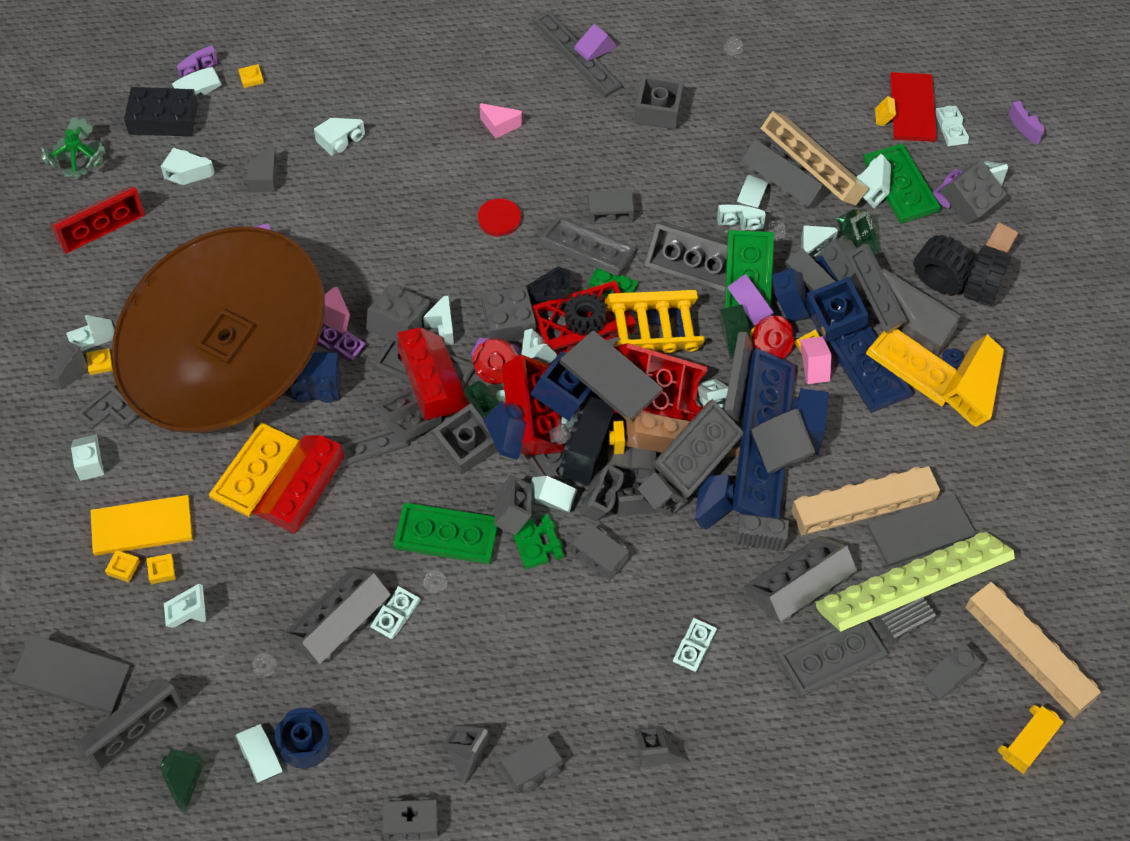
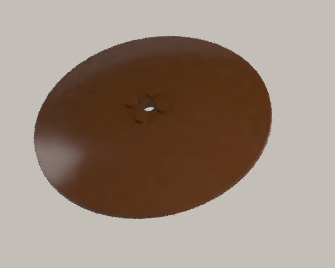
[111,226,325,433]

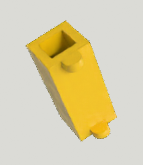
[998,705,1064,775]

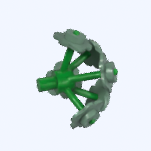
[41,117,105,179]

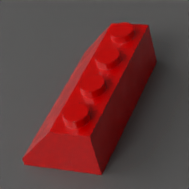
[49,186,145,254]
[397,327,469,420]
[502,354,564,456]
[253,435,345,534]

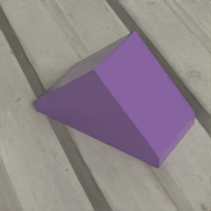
[574,24,617,61]

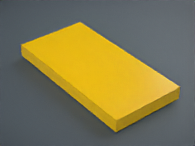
[866,328,957,407]
[209,422,300,517]
[91,495,193,556]

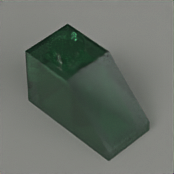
[836,209,881,254]
[719,304,751,359]
[160,748,204,813]

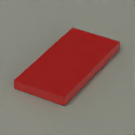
[890,72,937,142]

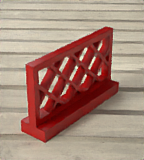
[531,280,636,356]

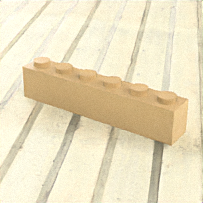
[760,111,868,206]
[791,466,940,536]
[966,582,1101,718]

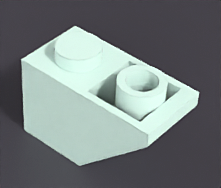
[314,118,365,156]
[161,148,215,185]
[857,154,891,208]

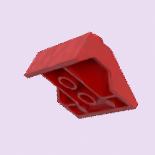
[614,343,708,421]

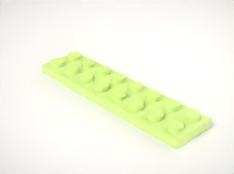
[816,532,1015,632]

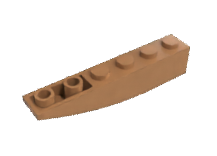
[623,412,741,457]

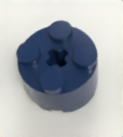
[275,708,331,769]

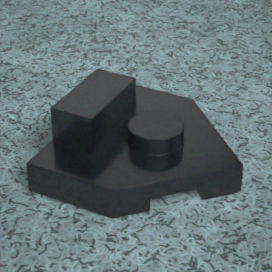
[526,266,573,302]

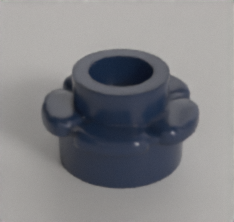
[942,348,964,368]

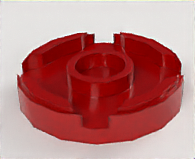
[478,198,521,237]
[752,316,794,359]
[472,338,518,384]

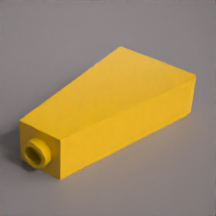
[942,334,1004,427]

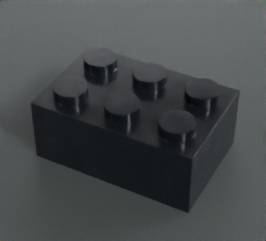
[124,87,198,137]
[560,396,614,486]

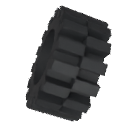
[565,293,606,336]

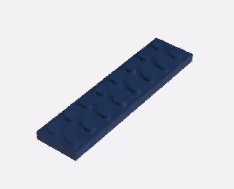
[784,255,913,413]
[732,348,795,519]

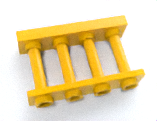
[605,290,705,353]

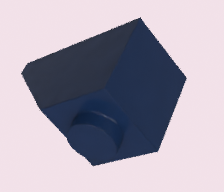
[772,268,811,322]
[483,401,526,460]
[695,475,735,530]

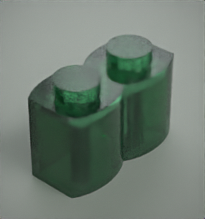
[464,381,499,419]

